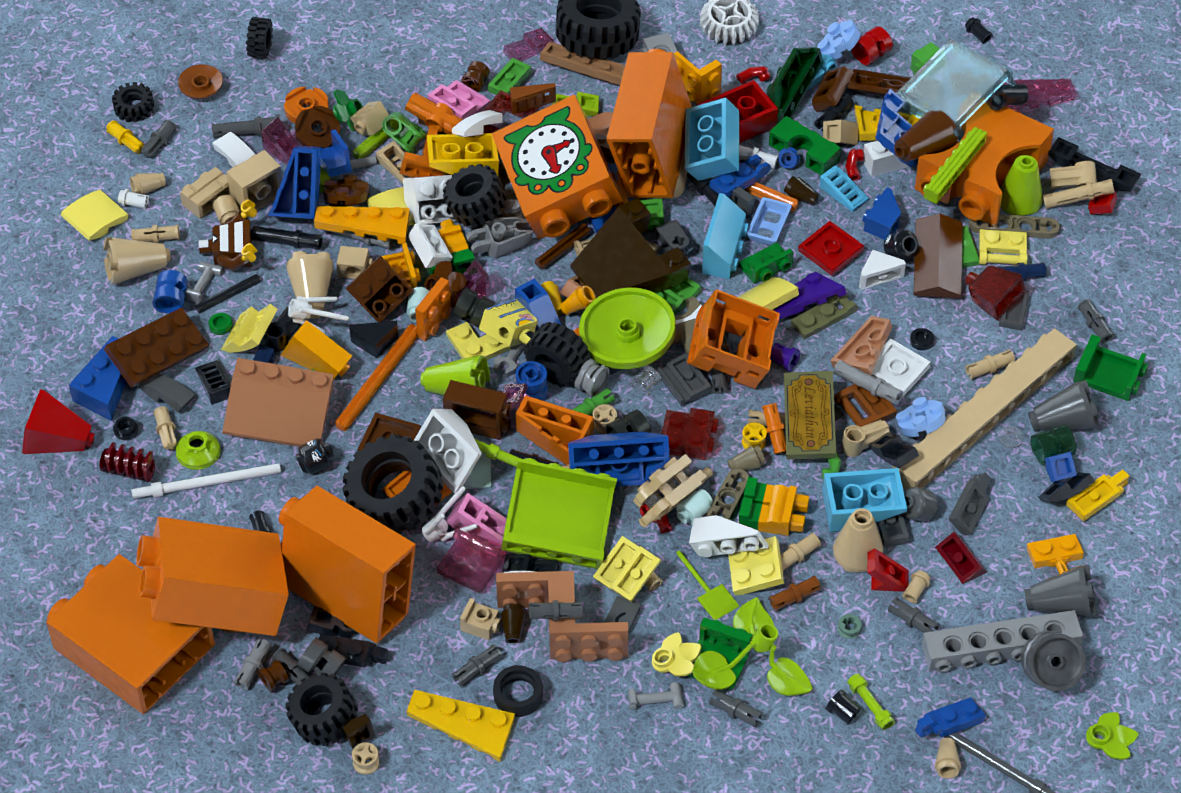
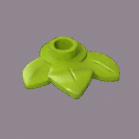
[1086,712,1138,760]

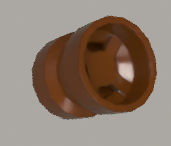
[461,61,490,92]

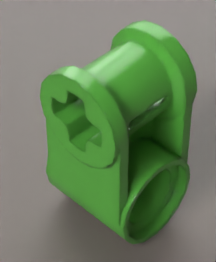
[382,112,427,153]

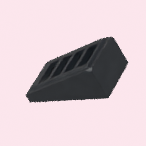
[195,360,231,405]

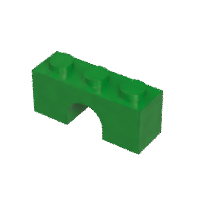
[769,116,841,176]

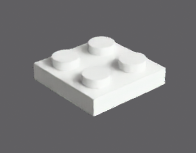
[871,339,931,398]

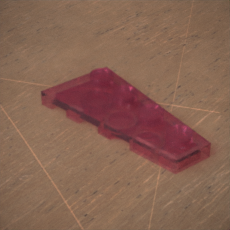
[984,79,1076,112]

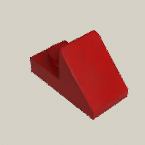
[867,548,909,592]

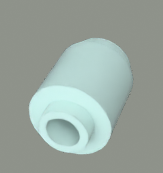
[407,287,429,323]
[676,489,713,525]

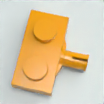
[1027,534,1084,574]

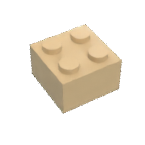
[226,150,282,211]

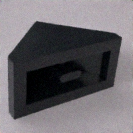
[349,320,399,358]

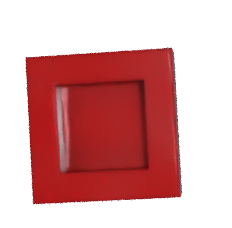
[1088,191,1117,214]

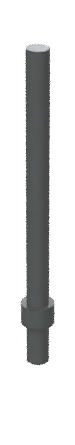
[944,732,1055,793]

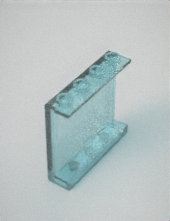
[896,38,1017,142]

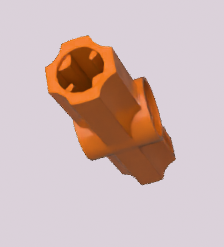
[405,92,463,134]

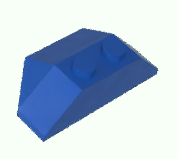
[568,432,670,487]

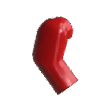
[736,66,771,84]
[845,148,864,181]
[639,503,672,533]

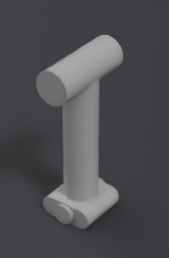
[185,261,224,303]
[628,682,684,710]

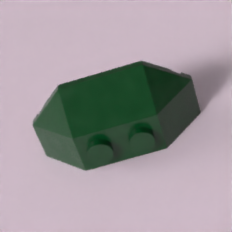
[767,47,824,123]

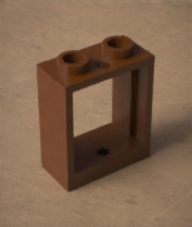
[443,380,511,440]

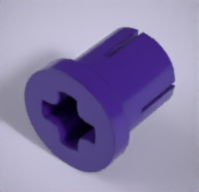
[770,343,800,372]

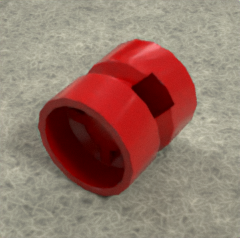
[851,26,893,66]

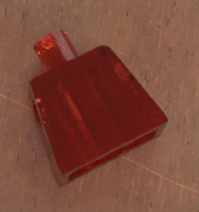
[965,266,1026,320]

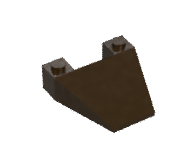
[570,198,691,298]

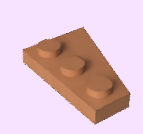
[830,316,892,375]

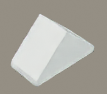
[859,250,906,290]

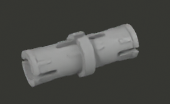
[233,638,272,690]

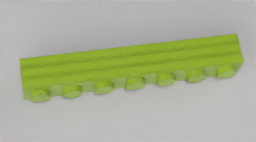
[923,127,987,204]

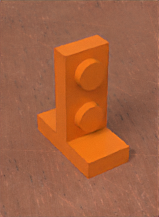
[399,126,447,178]

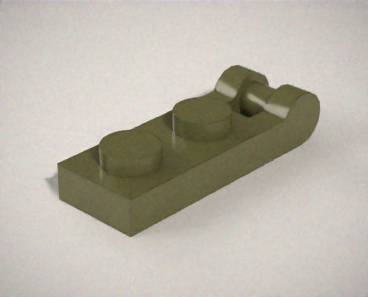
[790,294,858,340]

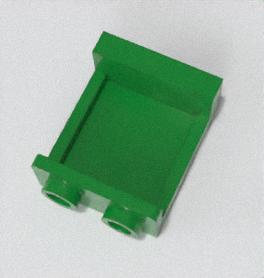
[1073,334,1149,401]

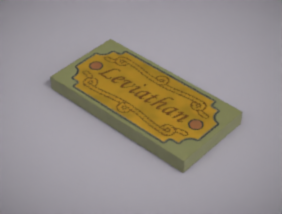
[784,371,836,460]

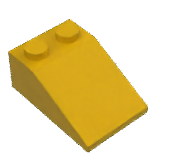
[427,133,499,176]

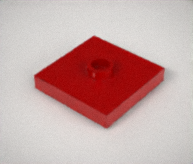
[798,221,864,276]

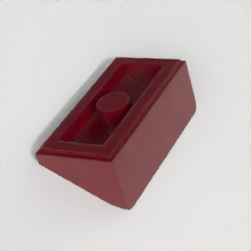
[935,531,987,584]

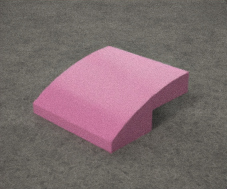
[427,80,491,119]

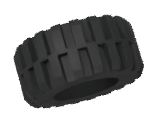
[555,0,641,60]
[342,435,443,534]

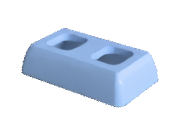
[747,197,791,246]

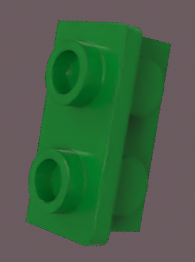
[738,242,794,284]

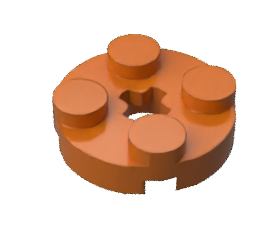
[284,86,329,123]

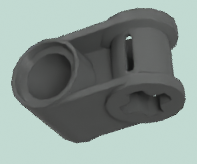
[653,220,689,259]

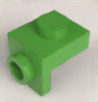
[640,198,665,230]

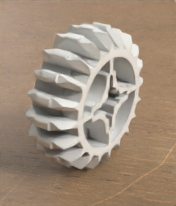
[700,0,759,46]

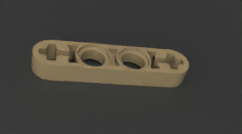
[968,214,1060,239]

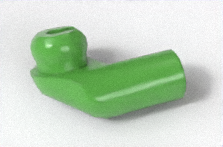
[821,450,841,480]

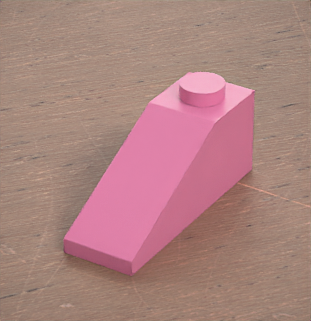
[446,493,506,548]

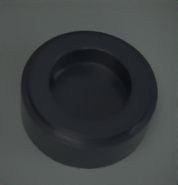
[910,328,934,351]

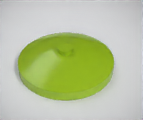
[579,288,676,369]

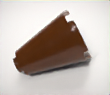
[894,110,958,161]

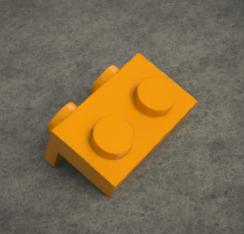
[382,243,421,289]

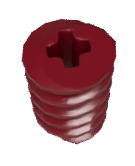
[99,442,155,482]

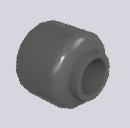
[903,487,938,521]

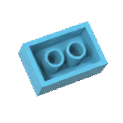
[685,98,739,181]

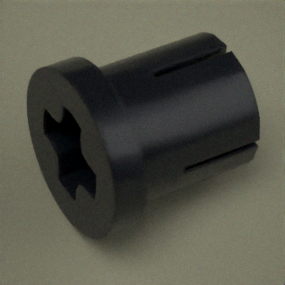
[825,689,861,724]

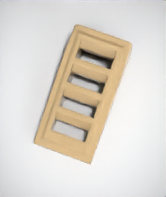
[376,141,413,184]

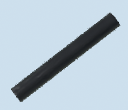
[194,274,261,313]

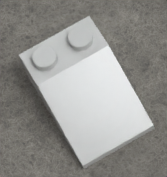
[414,409,482,493]

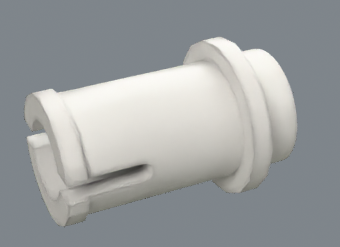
[118,189,149,210]

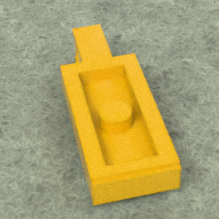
[1066,469,1130,522]

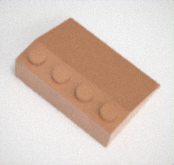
[222,358,334,447]

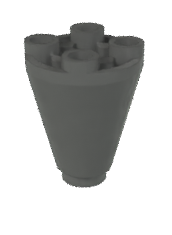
[1028,380,1099,431]
[1024,565,1097,617]

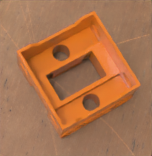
[687,289,780,389]

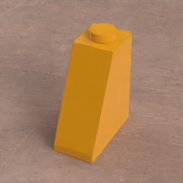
[281,320,352,380]

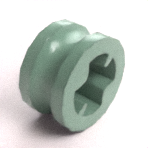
[838,614,861,639]

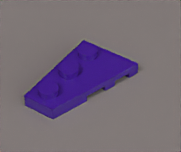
[773,271,846,319]

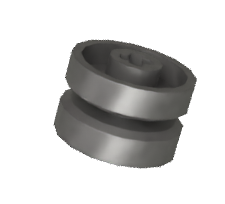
[1021,630,1086,691]

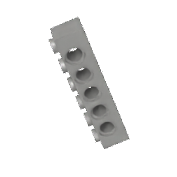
[922,610,1083,673]

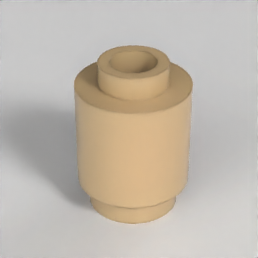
[213,195,240,224]

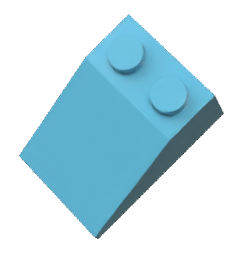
[822,468,907,532]

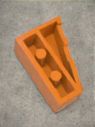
[516,395,594,465]

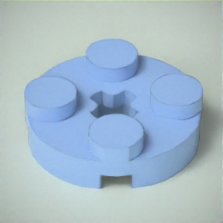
[817,20,860,60]
[896,397,946,437]

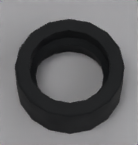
[493,665,543,717]

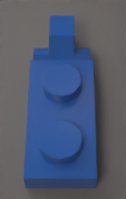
[915,697,986,738]

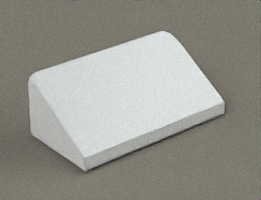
[409,224,453,268]

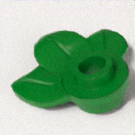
[333,90,363,132]

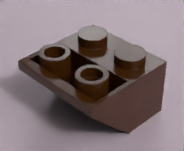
[346,255,413,322]

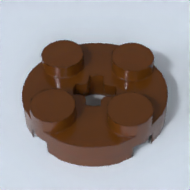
[295,106,341,149]
[324,175,370,205]

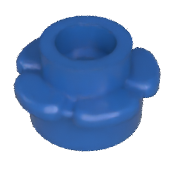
[778,147,800,169]

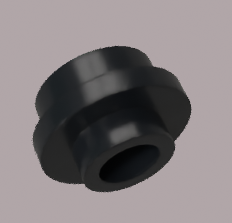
[113,416,138,440]

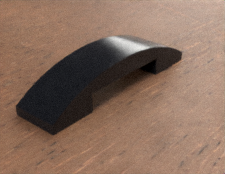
[1048,137,1141,191]

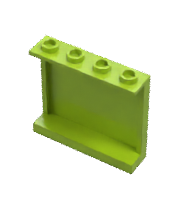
[500,458,617,569]

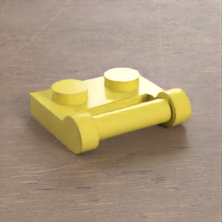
[979,229,1027,265]

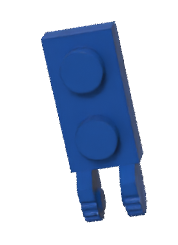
[709,154,771,198]

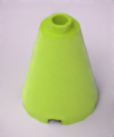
[1000,155,1043,216]
[420,355,490,395]

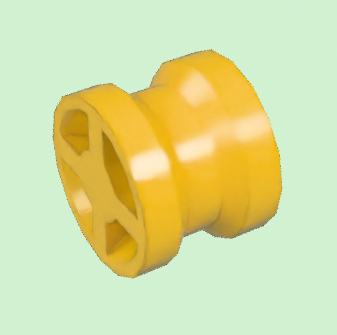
[742,422,767,450]

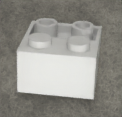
[403,175,456,224]

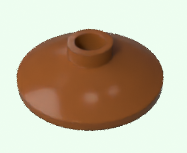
[178,64,223,99]

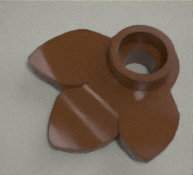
[424,261,467,308]

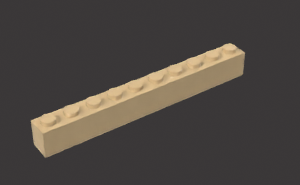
[892,328,1077,490]

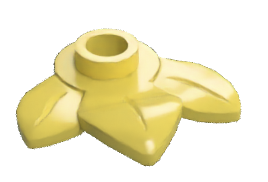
[652,632,701,677]

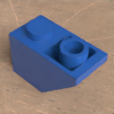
[862,187,901,240]
[515,278,561,331]

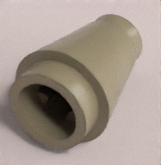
[727,445,766,471]

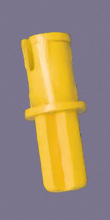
[106,120,144,154]

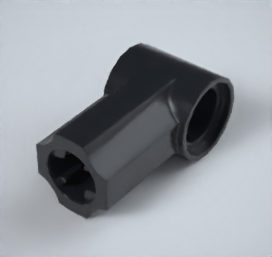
[979,81,1029,110]
[265,307,305,352]

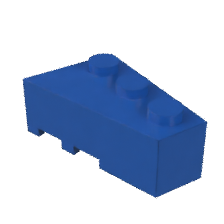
[268,146,321,219]
[69,336,127,421]

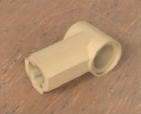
[1050,161,1097,189]
[841,420,890,457]

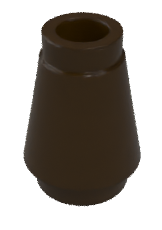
[784,176,820,206]
[500,604,526,643]

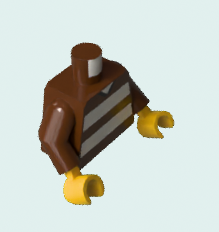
[199,199,258,271]

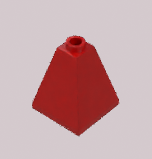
[22,389,95,454]

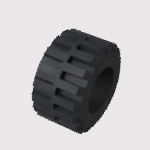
[443,164,507,227]
[524,322,590,386]
[285,673,358,746]

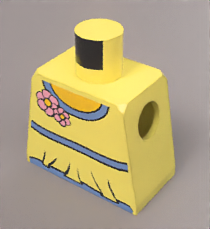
[479,299,538,347]

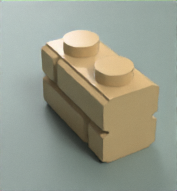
[180,167,230,219]

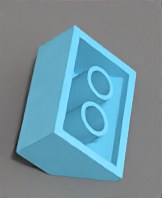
[702,193,749,279]

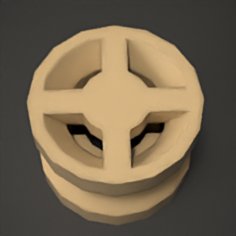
[593,404,617,434]
[352,742,379,775]

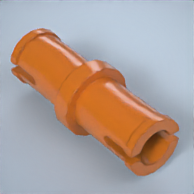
[762,403,786,454]

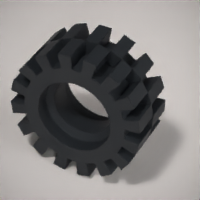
[246,17,273,58]
[112,82,154,123]

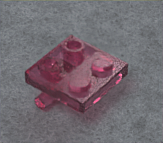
[436,528,506,594]

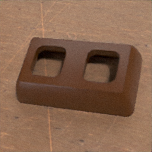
[812,66,854,112]

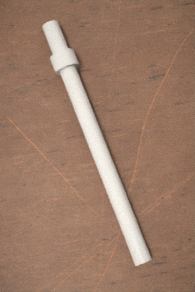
[131,463,281,499]

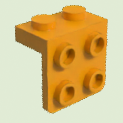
[673,51,722,104]

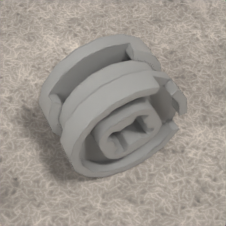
[575,359,609,397]

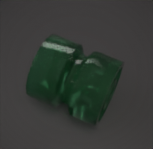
[1030,424,1076,465]

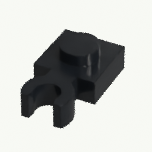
[307,606,352,638]

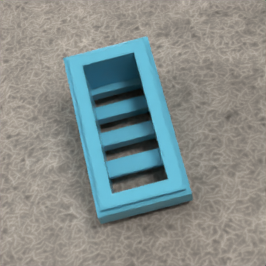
[820,165,869,212]

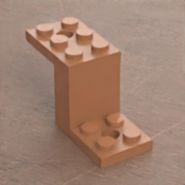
[496,571,628,662]

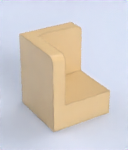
[823,120,858,145]

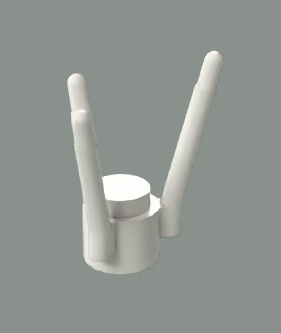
[288,296,349,333]
[422,486,477,542]

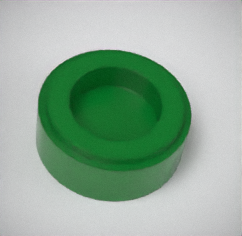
[208,313,233,335]

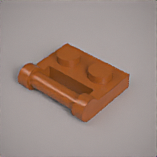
[834,384,897,427]

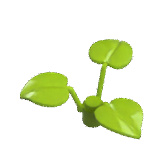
[692,597,812,696]

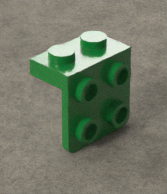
[687,617,752,691]

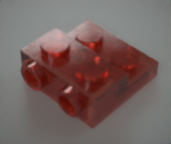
[661,408,719,460]

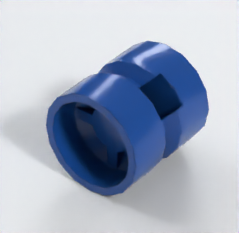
[152,270,188,313]
[515,361,548,402]

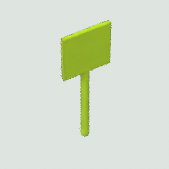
[676,550,739,620]

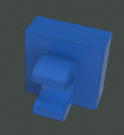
[1045,452,1077,482]

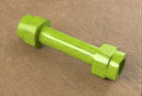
[847,673,895,731]

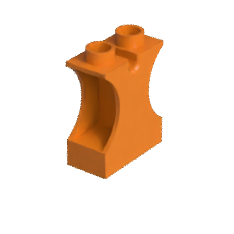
[915,92,1054,226]

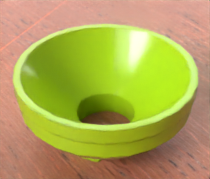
[176,431,221,470]

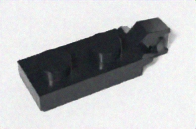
[319,633,388,668]

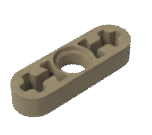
[707,469,749,520]

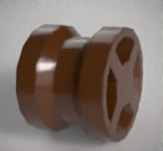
[257,659,289,692]

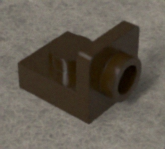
[343,714,376,749]

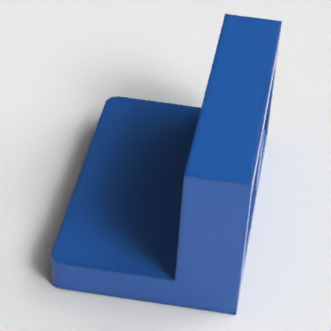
[321,130,352,177]

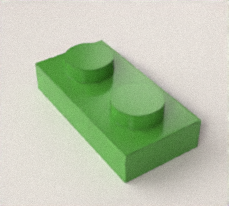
[488,58,531,100]

